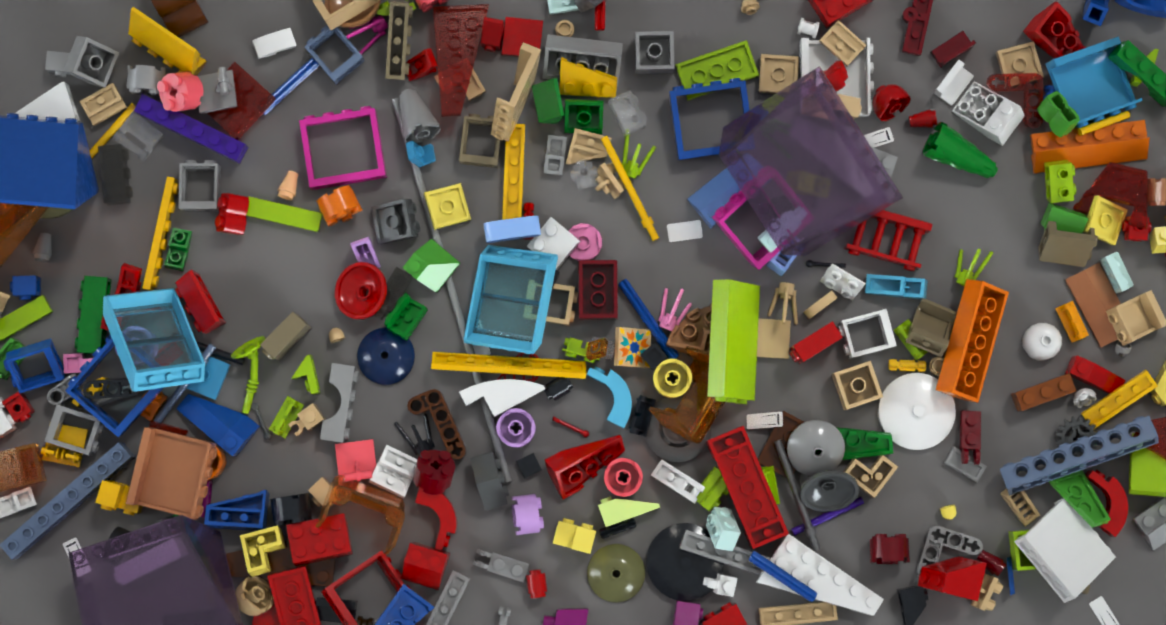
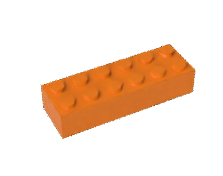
[936,279,1009,403]

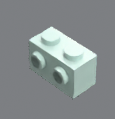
[706,507,741,551]

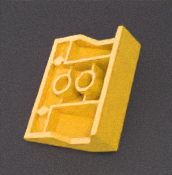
[128,7,207,76]

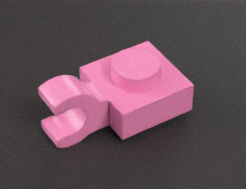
[63,353,99,374]

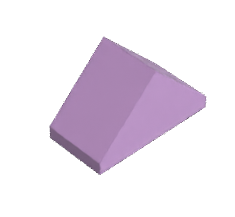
[350,237,381,268]

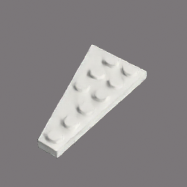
[756,534,884,616]

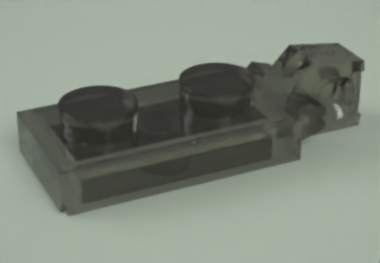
[375,267,413,320]

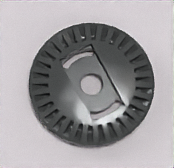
[645,395,712,462]

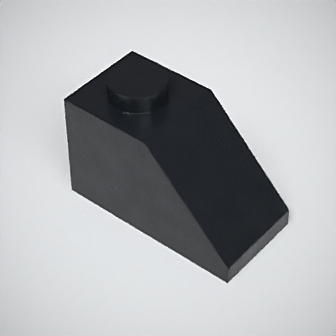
[897,585,928,625]

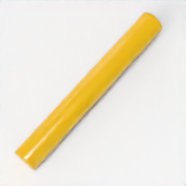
[1078,111,1130,136]

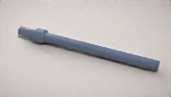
[149,343,216,428]

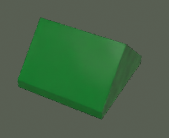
[532,78,564,124]
[564,99,604,134]

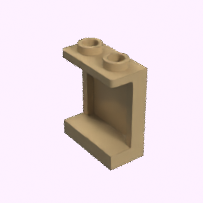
[1106,290,1166,346]

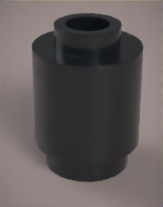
[544,377,574,401]

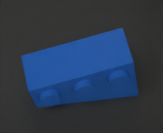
[204,490,270,531]

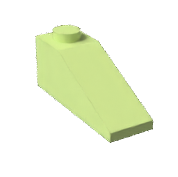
[598,496,660,527]

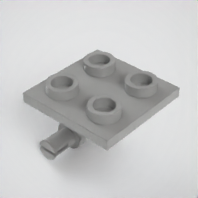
[198,67,237,114]

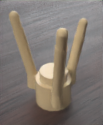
[767,282,798,325]

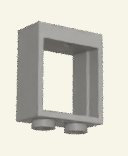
[178,160,221,211]
[44,405,106,456]

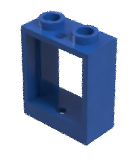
[4,338,65,393]

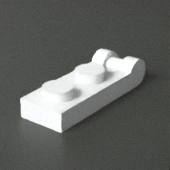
[651,459,705,504]

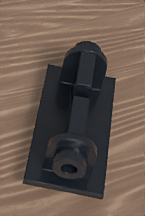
[629,395,656,437]

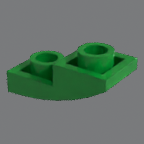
[164,227,192,271]

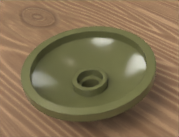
[587,544,645,602]

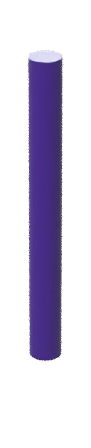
[791,497,864,536]

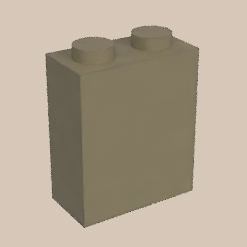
[260,312,312,361]

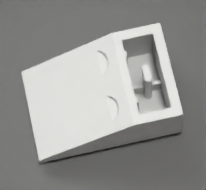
[952,81,1025,146]

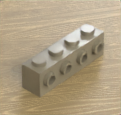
[385,0,413,80]

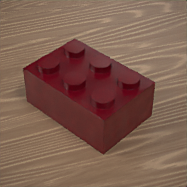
[579,260,618,320]

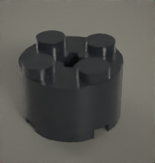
[270,493,312,526]

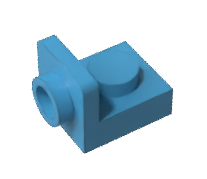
[406,141,436,167]

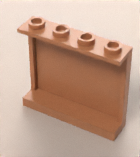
[126,427,217,521]

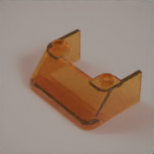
[649,346,725,444]
[315,475,405,555]

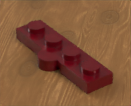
[902,0,933,56]

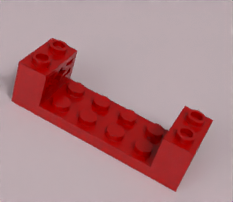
[706,426,789,549]

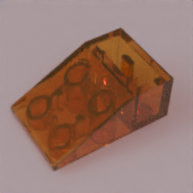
[0,443,47,492]

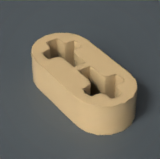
[804,291,838,319]

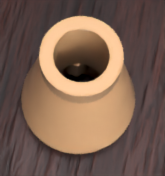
[277,171,299,200]

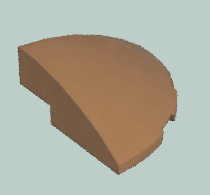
[666,303,712,360]

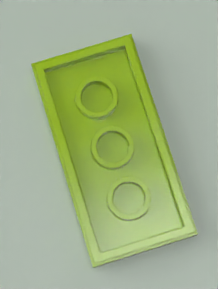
[675,40,759,101]

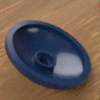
[357,327,415,385]

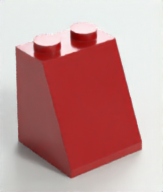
[402,542,450,590]
[918,556,987,601]

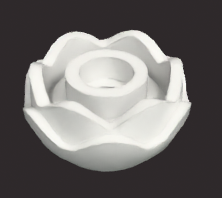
[1073,388,1097,408]

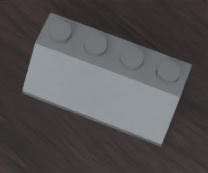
[543,34,623,87]

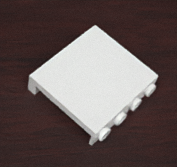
[799,38,874,117]
[1014,498,1116,603]

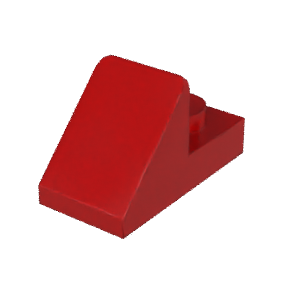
[406,48,438,81]

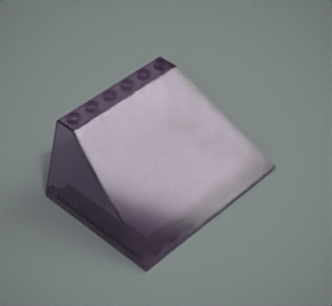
[719,66,903,256]
[68,515,243,625]

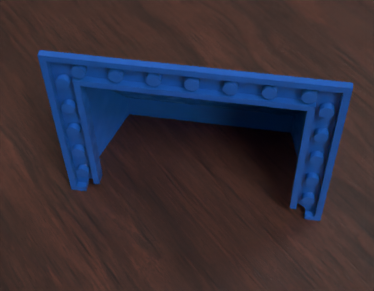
[0,113,99,209]

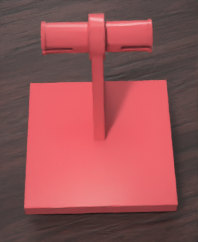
[335,439,376,482]

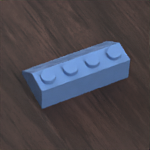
[687,152,772,229]

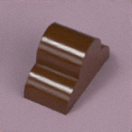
[151,0,208,37]

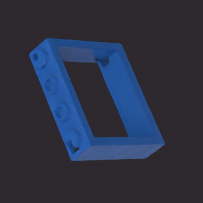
[669,78,755,160]
[65,333,163,437]

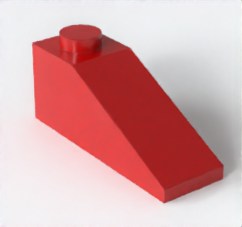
[1065,355,1126,394]

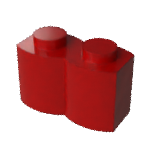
[215,193,249,235]

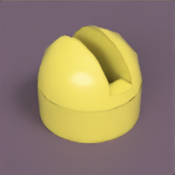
[940,504,957,519]

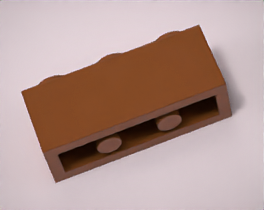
[1011,373,1076,412]

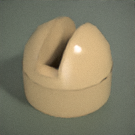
[329,328,345,343]

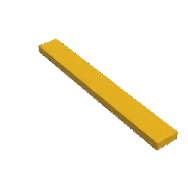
[431,352,586,379]

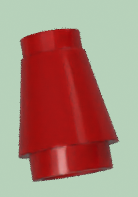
[909,109,937,128]

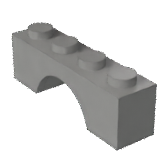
[320,363,359,443]

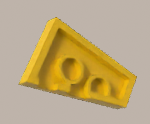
[559,57,617,98]

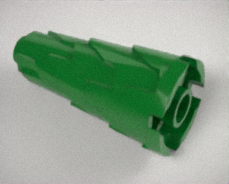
[922,122,998,178]

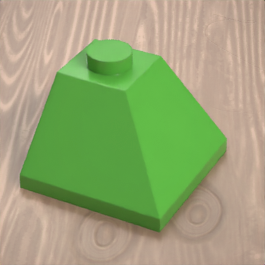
[402,239,460,293]

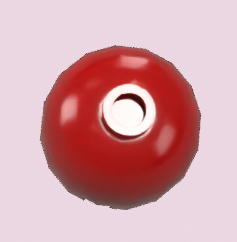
[872,84,911,122]

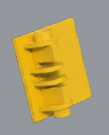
[41,422,88,467]

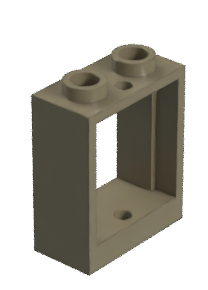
[459,114,501,168]

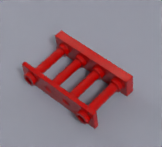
[844,203,933,272]

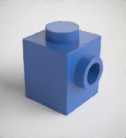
[10,275,41,300]

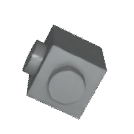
[45,51,70,78]

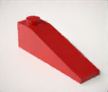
[545,435,625,499]

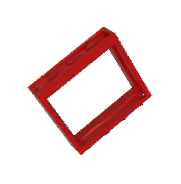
[321,550,412,625]

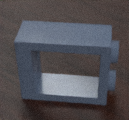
[305,25,365,85]

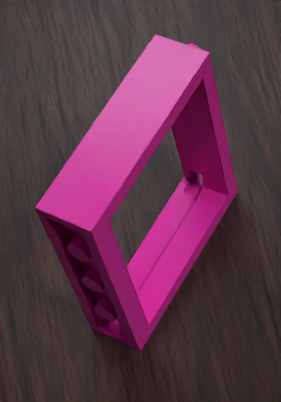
[299,106,387,190]
[711,165,814,270]

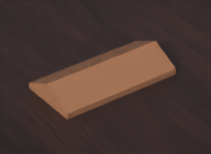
[1065,263,1121,348]

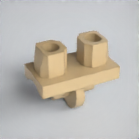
[595,163,625,199]
[971,574,1003,611]

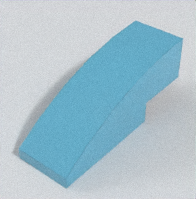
[865,274,928,299]

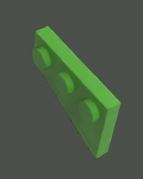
[1049,470,1111,528]

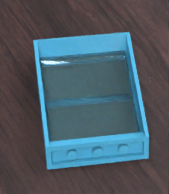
[464,245,558,354]
[103,288,205,392]

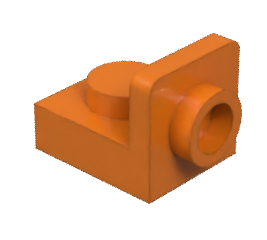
[141,390,168,422]

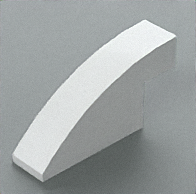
[459,379,545,417]

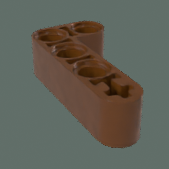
[407,389,466,460]

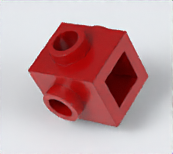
[1122,213,1152,242]

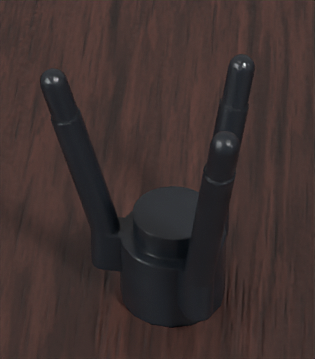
[394,414,435,456]

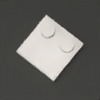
[527,217,581,270]

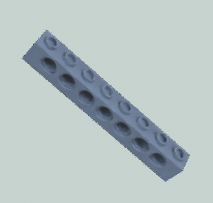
[1000,416,1159,496]
[0,442,136,560]

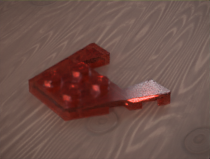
[1073,162,1148,229]

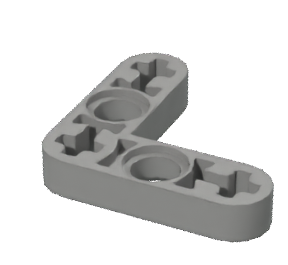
[916,526,983,578]

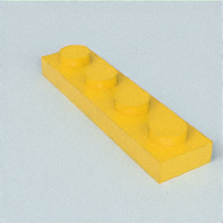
[1081,369,1158,430]

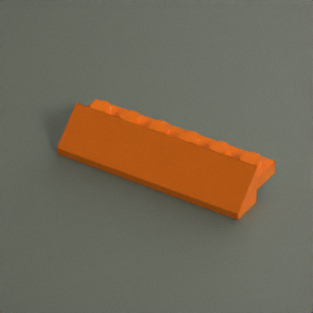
[1030,120,1150,174]

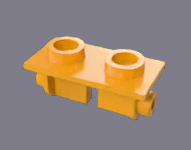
[1055,300,1089,343]

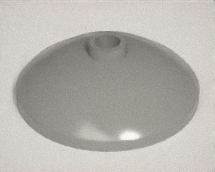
[787,420,845,476]

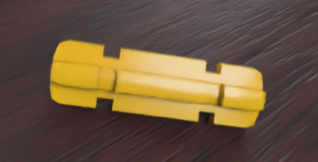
[888,359,926,372]

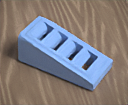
[766,237,805,276]

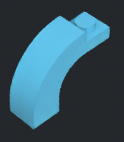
[586,366,632,429]

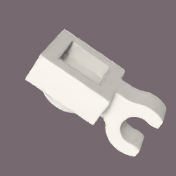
[702,573,738,597]

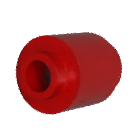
[526,569,547,598]

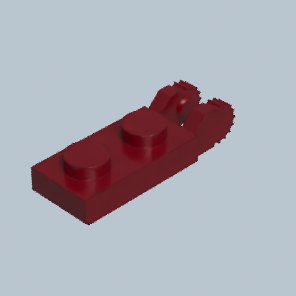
[960,410,981,465]

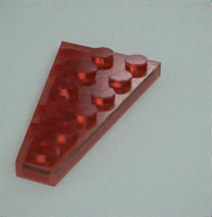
[433,4,489,117]

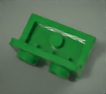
[384,293,428,341]

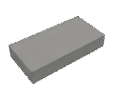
[943,446,987,483]

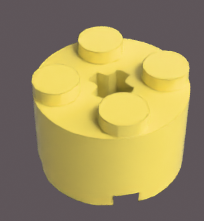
[653,359,692,398]

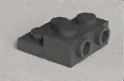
[371,199,420,245]

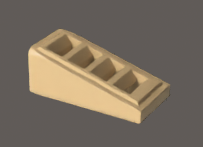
[1000,489,1040,527]

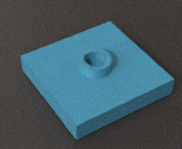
[186,353,231,400]

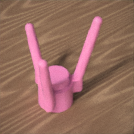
[658,288,692,331]

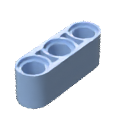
[483,216,541,243]

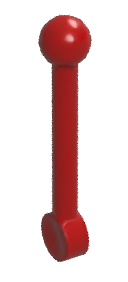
[552,416,589,438]

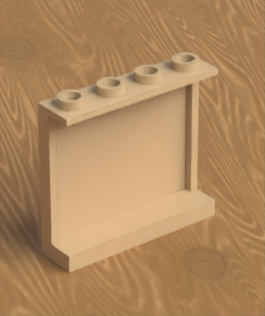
[491,42,541,141]

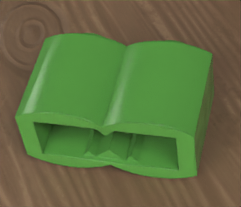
[1037,91,1080,138]

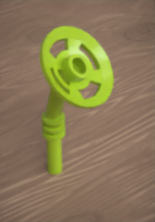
[231,336,266,414]

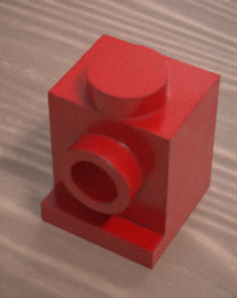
[2,392,35,423]

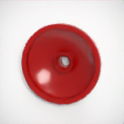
[335,262,387,320]

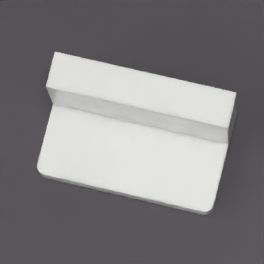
[933,60,974,106]

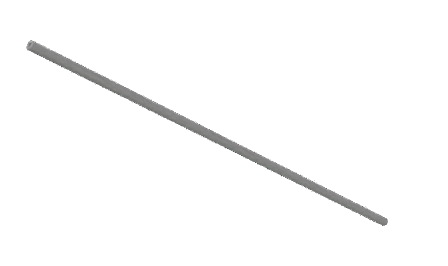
[392,98,512,483]

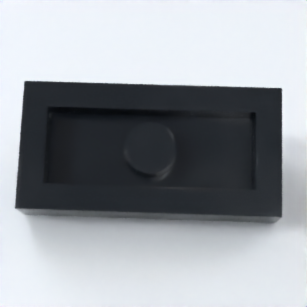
[316,597,358,623]

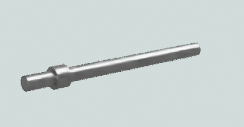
[774,439,821,551]

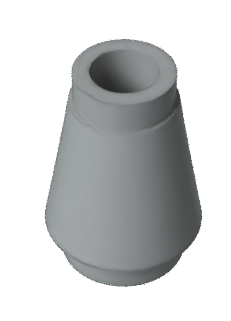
[32,233,52,262]

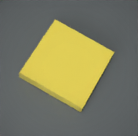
[424,183,471,230]
[1083,196,1128,245]

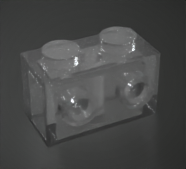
[608,90,648,137]

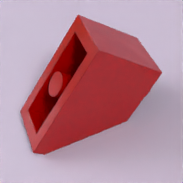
[481,17,504,52]

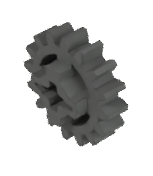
[1056,416,1098,457]

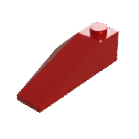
[1023,2,1086,59]

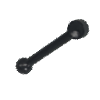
[806,260,846,268]

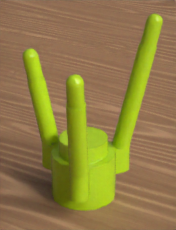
[622,132,656,179]
[954,248,993,286]

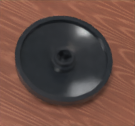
[646,523,724,601]

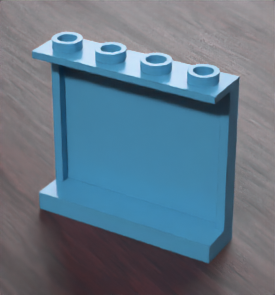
[1045,36,1143,128]

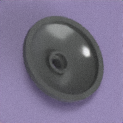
[800,470,859,512]

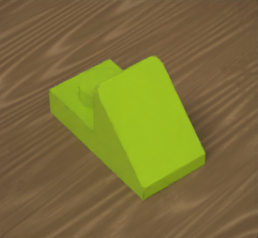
[292,355,321,395]

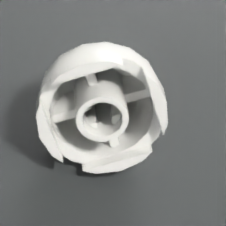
[1022,323,1062,361]

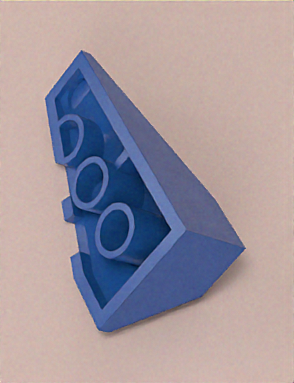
[176,394,260,456]

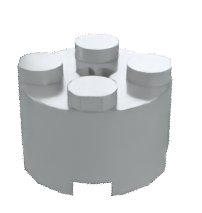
[126,65,166,96]

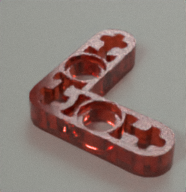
[986,73,1043,129]

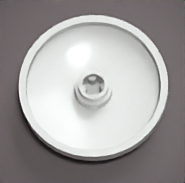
[878,373,956,450]

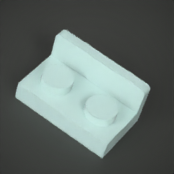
[1099,252,1134,294]

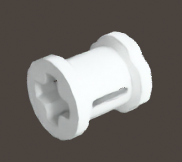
[797,18,820,38]

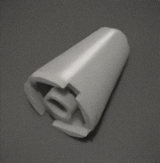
[399,89,441,144]

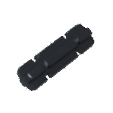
[599,518,637,539]

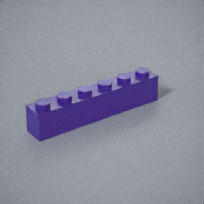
[134,94,248,164]

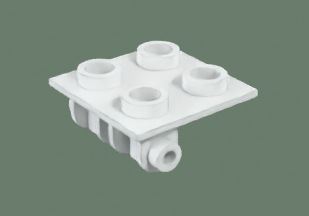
[820,263,866,301]

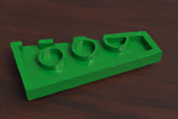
[815,427,894,460]

